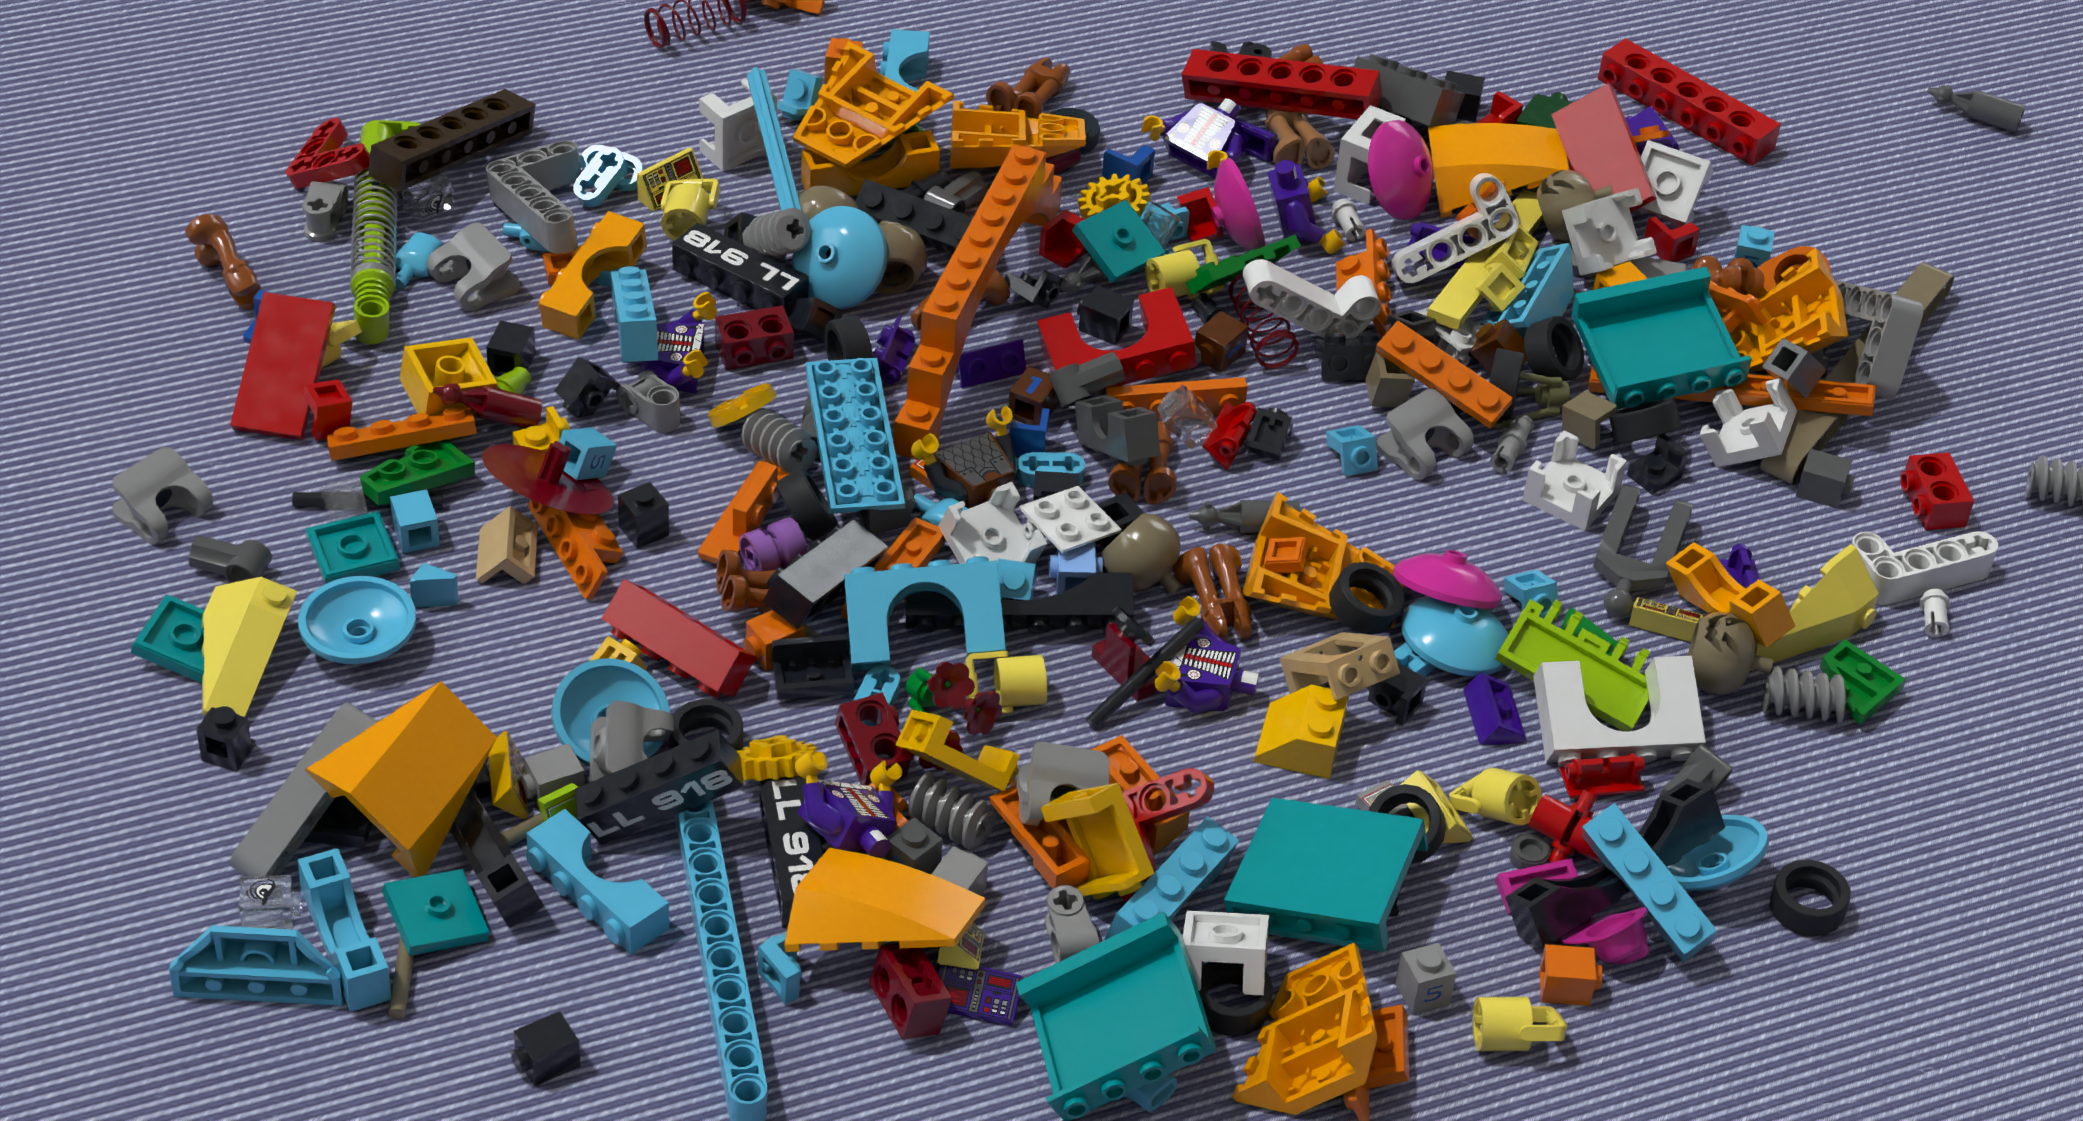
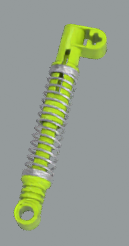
[350,120,421,344]

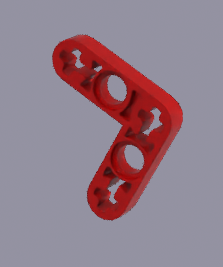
[285,118,370,189]
[1121,768,1214,903]

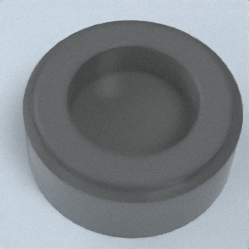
[1509,834,1551,869]

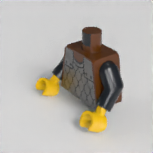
[911,406,1018,509]

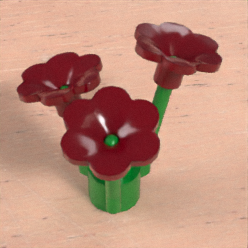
[906,662,1002,771]

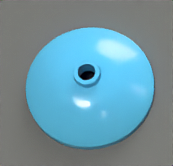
[792,206,888,310]
[298,576,416,664]
[1401,596,1508,676]
[551,658,670,766]
[1667,815,1769,891]

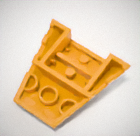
[793,41,954,169]
[950,100,1086,169]
[1428,123,1569,219]
[1731,247,1848,374]
[1242,491,1403,628]
[304,681,497,878]
[784,848,986,952]
[1232,943,1377,1115]

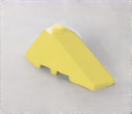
[1751,544,1879,670]
[202,577,297,717]

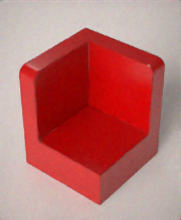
[1477,91,1523,124]
[1177,187,1224,242]
[1039,209,1088,268]
[1644,217,1700,262]
[304,379,352,440]

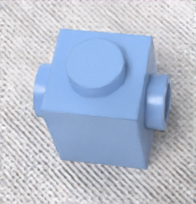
[1049,542,1103,595]

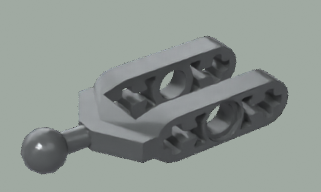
[1593,483,1694,617]

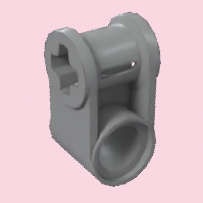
[302,181,349,241]
[616,370,681,433]
[1045,885,1099,963]

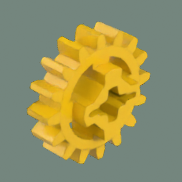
[1078,174,1152,220]
[737,735,817,781]

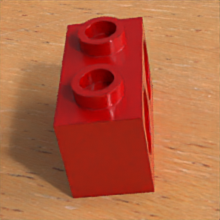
[1900,452,1974,531]

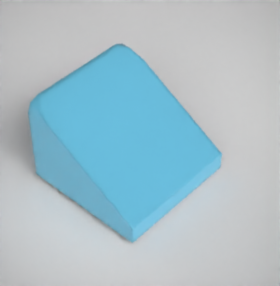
[410,563,459,607]

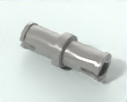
[1490,414,1534,473]

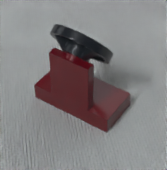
[1091,605,1159,702]

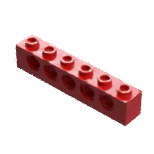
[1598,38,1781,166]
[1181,49,1382,120]

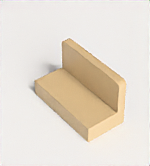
[476,506,538,584]

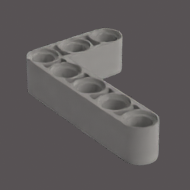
[486,140,582,254]
[1835,280,1923,399]
[230,702,378,885]

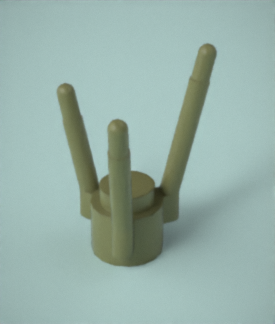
[1493,371,1570,430]

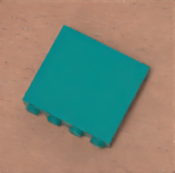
[1571,267,1752,409]
[1224,798,1428,952]
[1016,912,1217,1121]

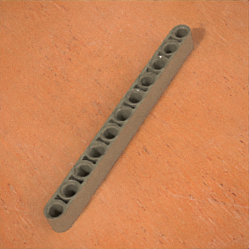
[1760,262,1954,485]

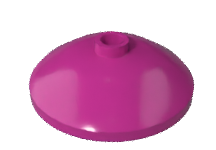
[1368,120,1434,220]
[1211,158,1266,251]
[1392,550,1503,609]

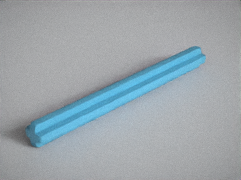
[747,67,802,211]

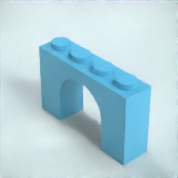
[844,556,1006,672]

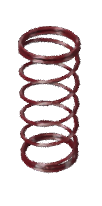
[644,0,747,49]
[1228,272,1299,368]

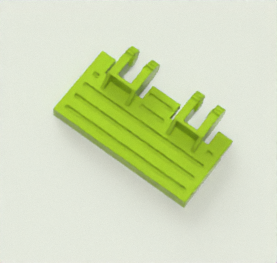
[1495,599,1650,732]

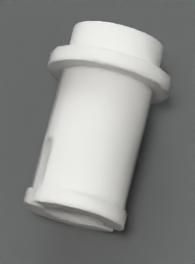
[1331,199,1366,241]
[1920,589,1950,637]

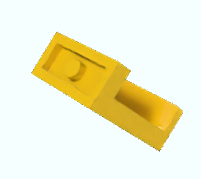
[895,709,1020,791]
[1040,783,1154,900]

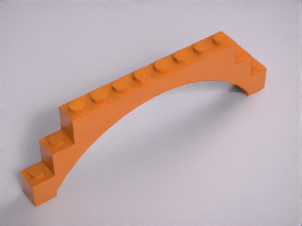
[894,144,1062,460]

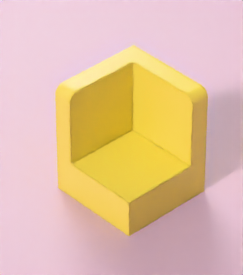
[1475,263,1526,312]

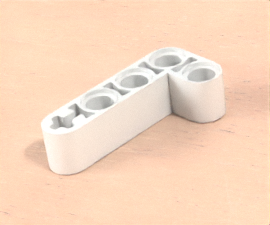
[1392,173,1519,283]
[1243,259,1381,339]
[1851,531,1998,605]

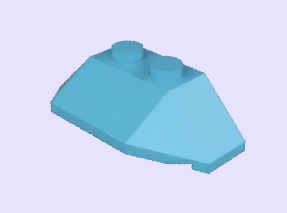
[1481,243,1574,338]
[169,925,344,1006]

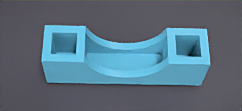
[880,29,930,126]
[611,266,658,362]
[1582,803,1717,963]
[526,809,669,954]
[1104,816,1240,940]
[298,848,391,1012]

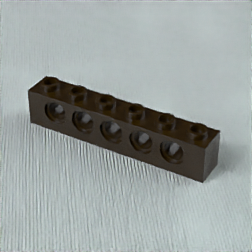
[368,89,536,192]

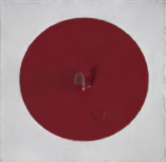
[482,441,614,514]

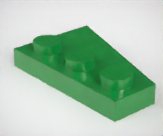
[1186,235,1301,295]
[359,440,475,506]

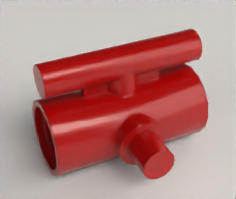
[1528,790,1602,864]

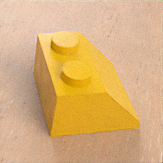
[399,337,497,416]
[1254,684,1349,779]

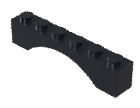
[904,573,1134,633]
[1505,778,1725,948]
[450,788,545,928]

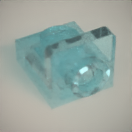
[1140,201,1181,254]

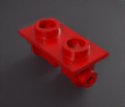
[1202,401,1257,471]
[1559,753,1645,799]

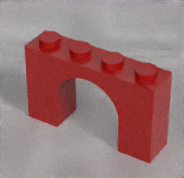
[1037,287,1197,391]

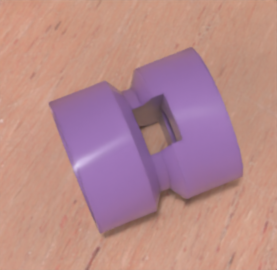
[739,517,808,571]

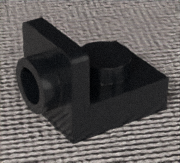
[1004,270,1063,309]
[1245,407,1293,460]
[1627,434,1688,495]

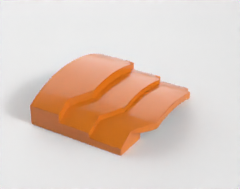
[989,735,1190,888]

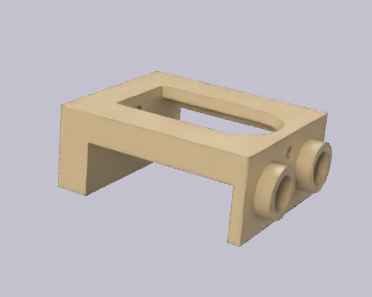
[1280,632,1400,700]

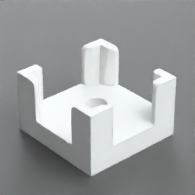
[699,78,777,171]
[1334,105,1406,205]
[1633,140,1713,228]
[1562,188,1657,276]
[1700,378,1797,467]
[1523,430,1627,531]
[938,482,1047,564]
[1183,910,1269,995]

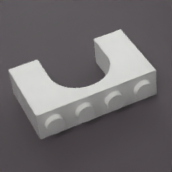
[1533,656,1706,767]

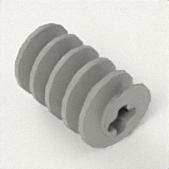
[742,208,811,257]
[742,408,818,474]
[2025,455,2083,508]
[1762,667,1846,723]
[909,771,997,850]

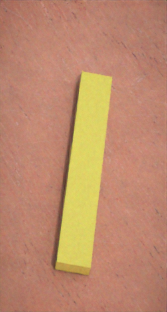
[1427,188,1544,330]

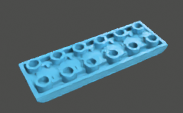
[806,358,905,514]

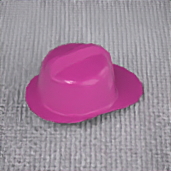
[1560,907,1649,965]

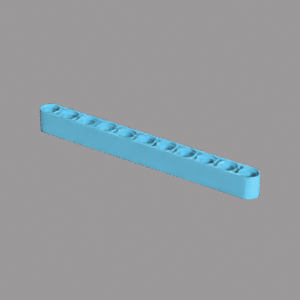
[674,800,767,1121]

